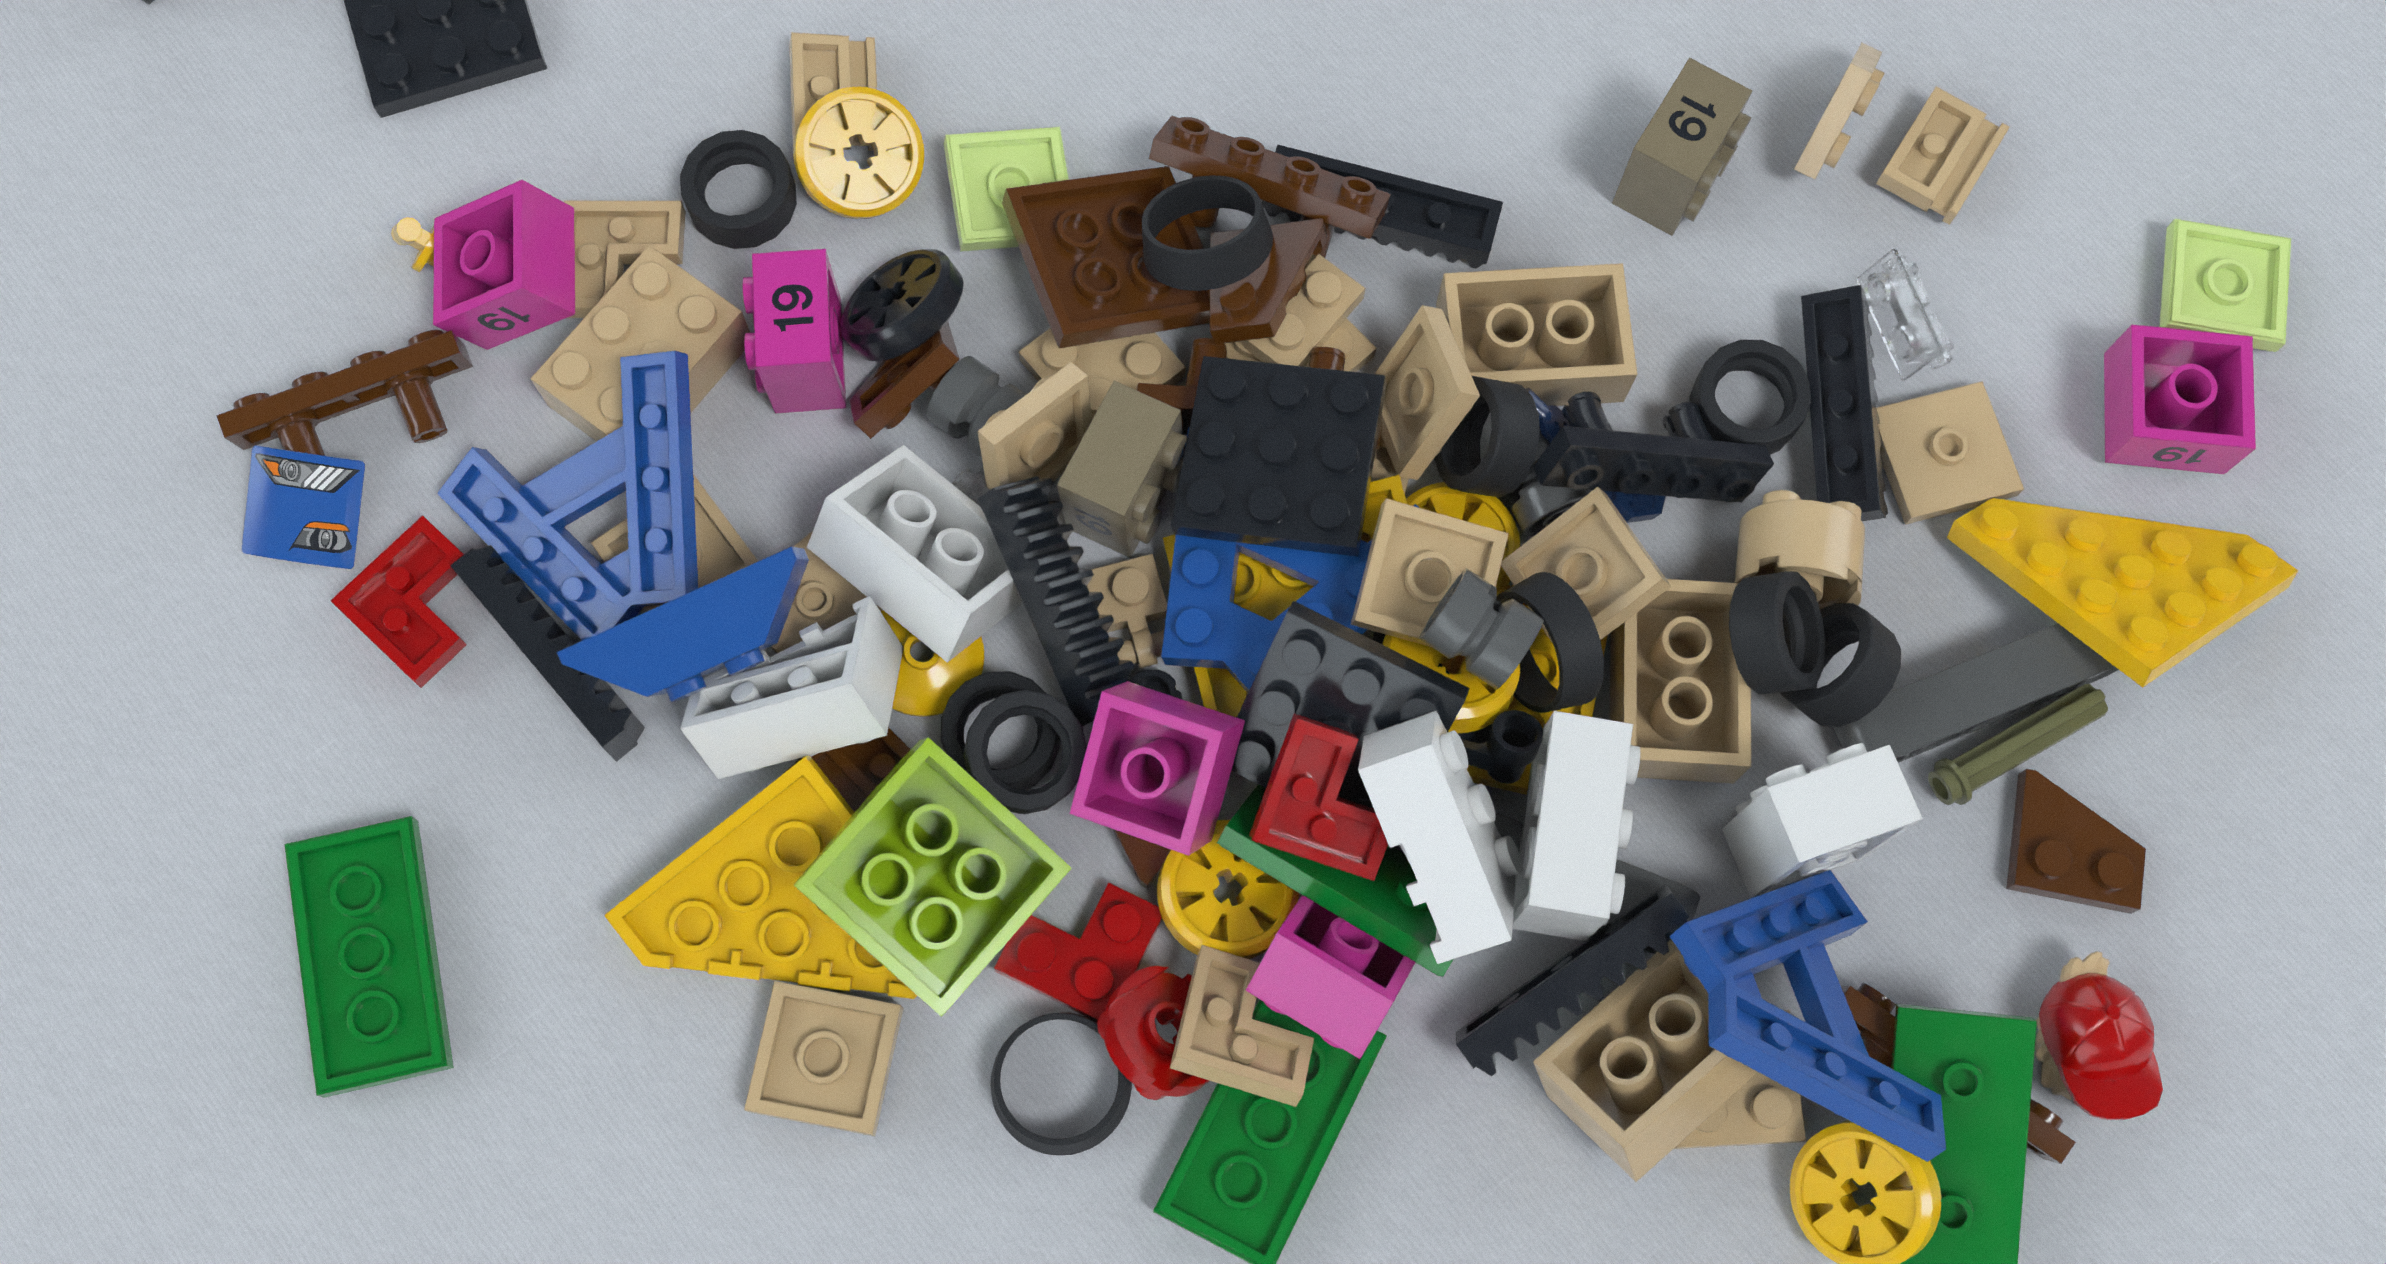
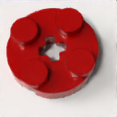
[1097,965,1210,1100]

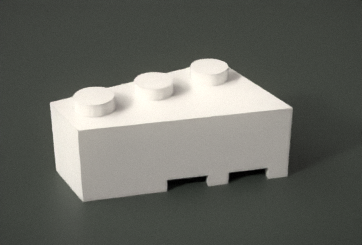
[680,596,903,779]
[1358,711,1522,964]

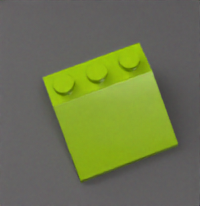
[794,737,1072,1017]

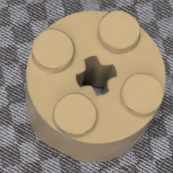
[1734,490,1865,609]

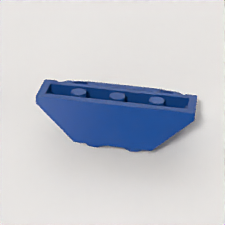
[557,546,809,702]

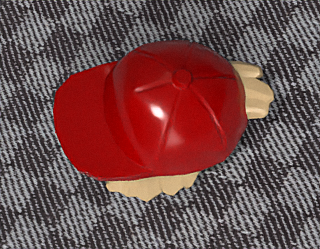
[2035,951,2163,1120]

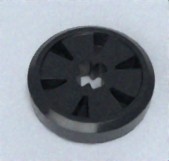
[840,249,964,361]

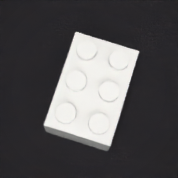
[807,445,1022,663]
[1512,711,1641,941]
[1722,743,1923,898]

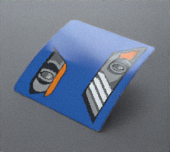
[242,445,365,569]

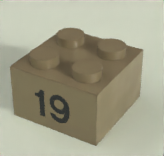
[1612,57,1753,236]
[1057,381,1187,558]

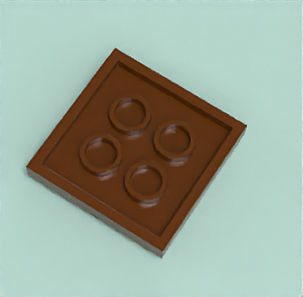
[1002,166,1210,348]

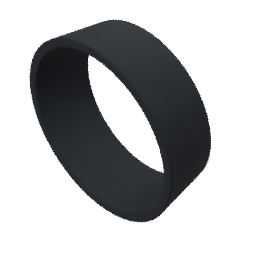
[1142,175,1273,291]
[1496,572,1604,713]
[990,1012,1132,1156]

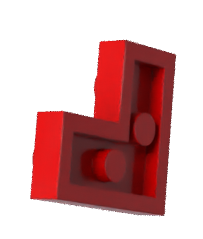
[330,515,467,688]
[1249,713,1388,881]
[994,882,1163,1022]

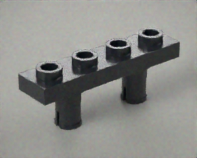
[1533,391,1774,503]

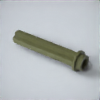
[1928,684,2108,805]

